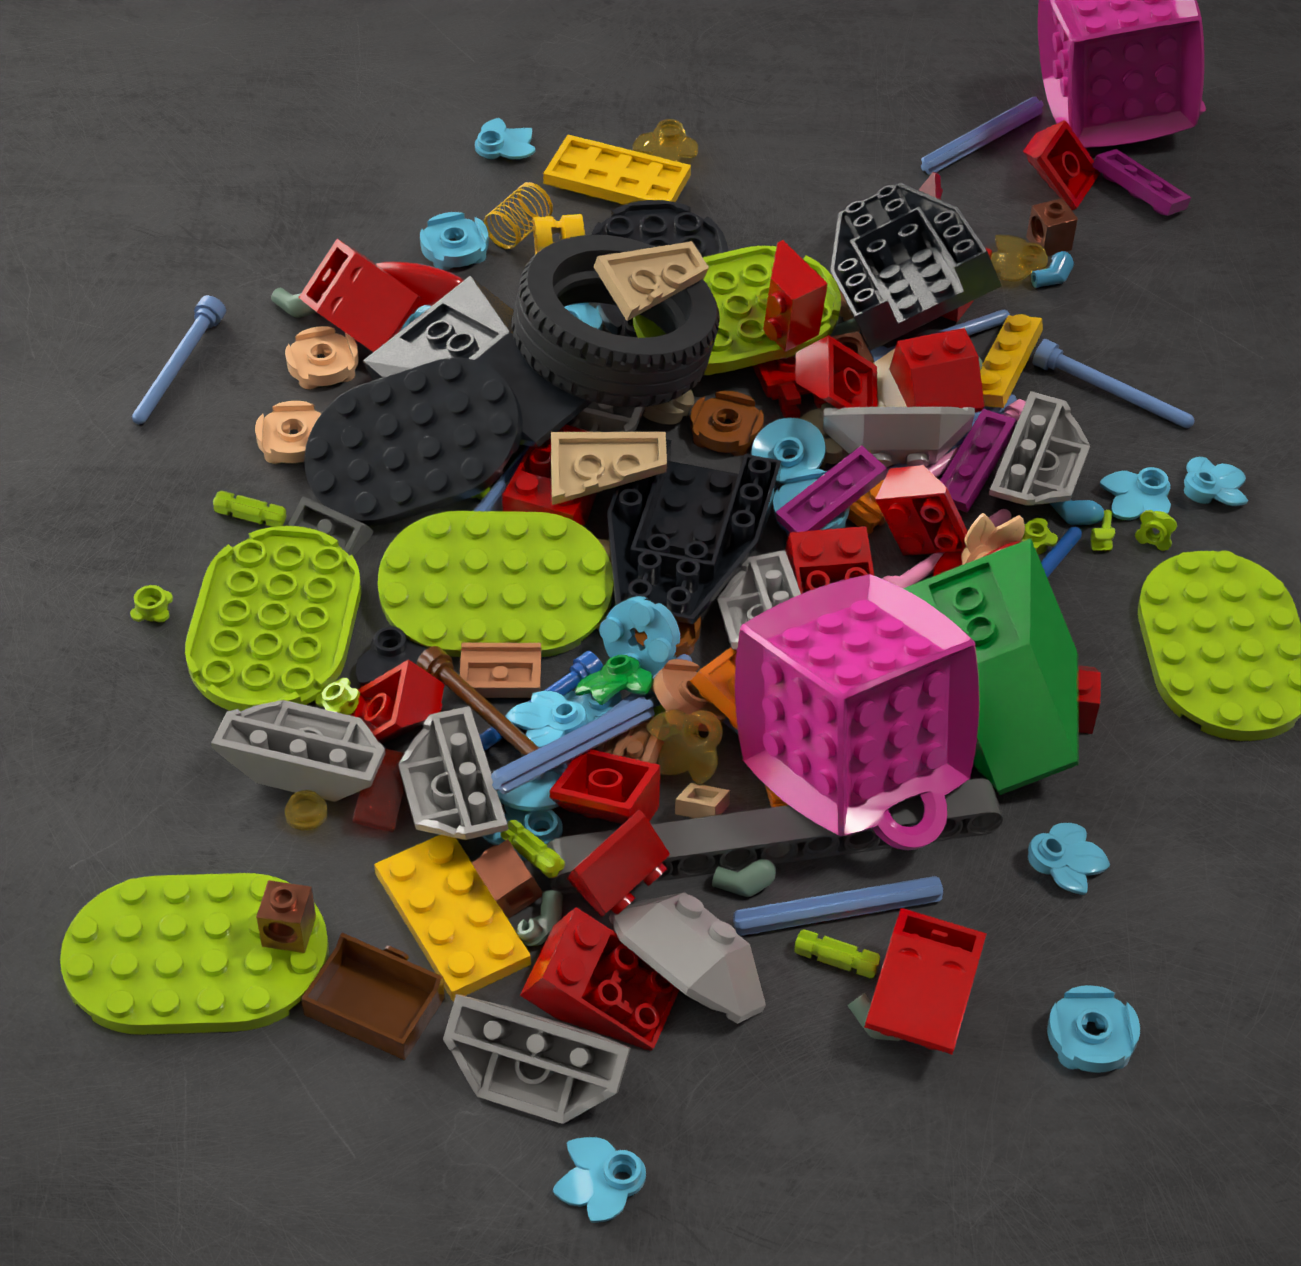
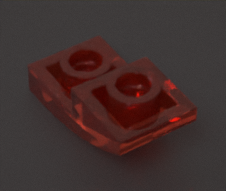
[352,749,405,832]

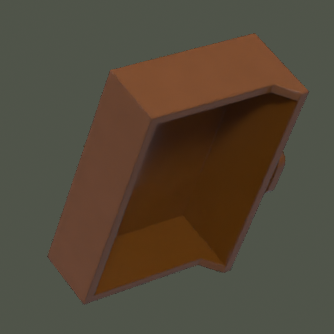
[301,933,445,1060]

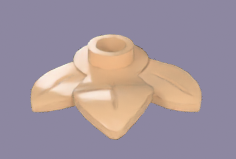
[961,513,1025,565]

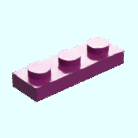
[1092,149,1191,216]
[940,409,1017,513]
[776,445,887,532]

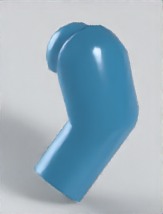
[1031,251,1074,288]
[1049,500,1104,526]

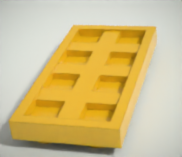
[543,135,691,205]
[374,835,531,1001]

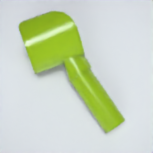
[1090,510,1115,551]

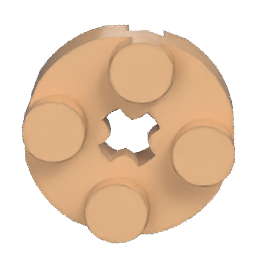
[285,326,359,389]
[255,401,321,464]

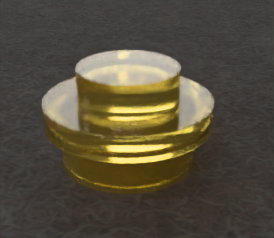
[285,790,328,831]

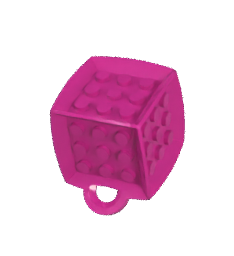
[1038,0,1206,148]
[735,574,980,850]

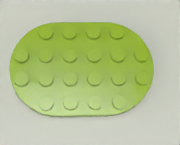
[633,246,841,375]
[378,511,613,657]
[185,526,361,712]
[1138,551,1301,741]
[60,873,329,1035]

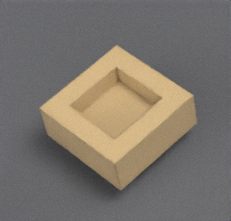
[675,783,730,819]

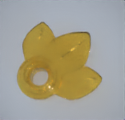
[633,119,698,162]
[991,235,1048,282]
[647,709,723,785]

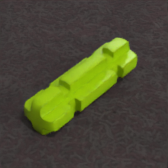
[213,491,287,527]
[500,820,565,878]
[795,929,880,978]

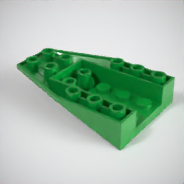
[903,538,1079,795]

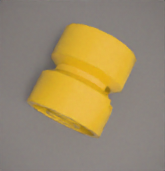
[533,214,585,255]

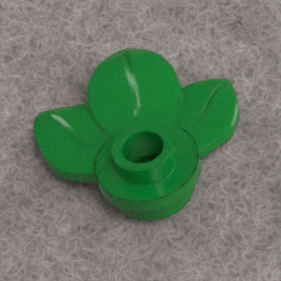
[575,655,653,705]

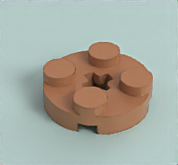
[651,659,727,731]

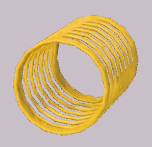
[484,182,553,249]

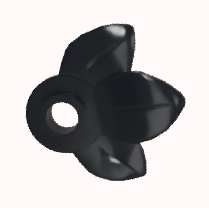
[356,626,429,685]

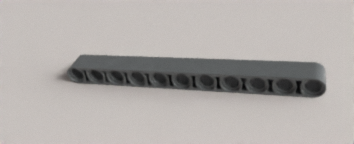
[547,779,1004,894]

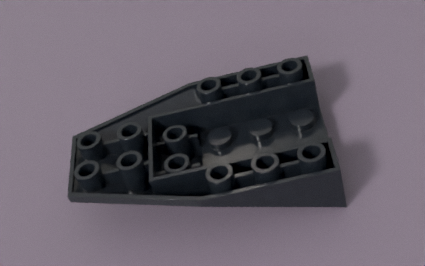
[830,182,1002,350]
[363,276,592,447]
[607,439,781,624]

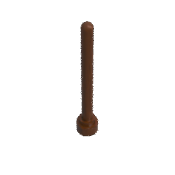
[417,646,539,756]

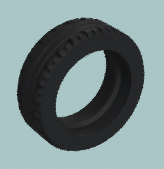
[512,235,720,407]

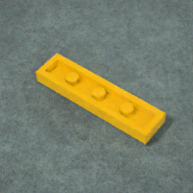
[980,314,1043,408]

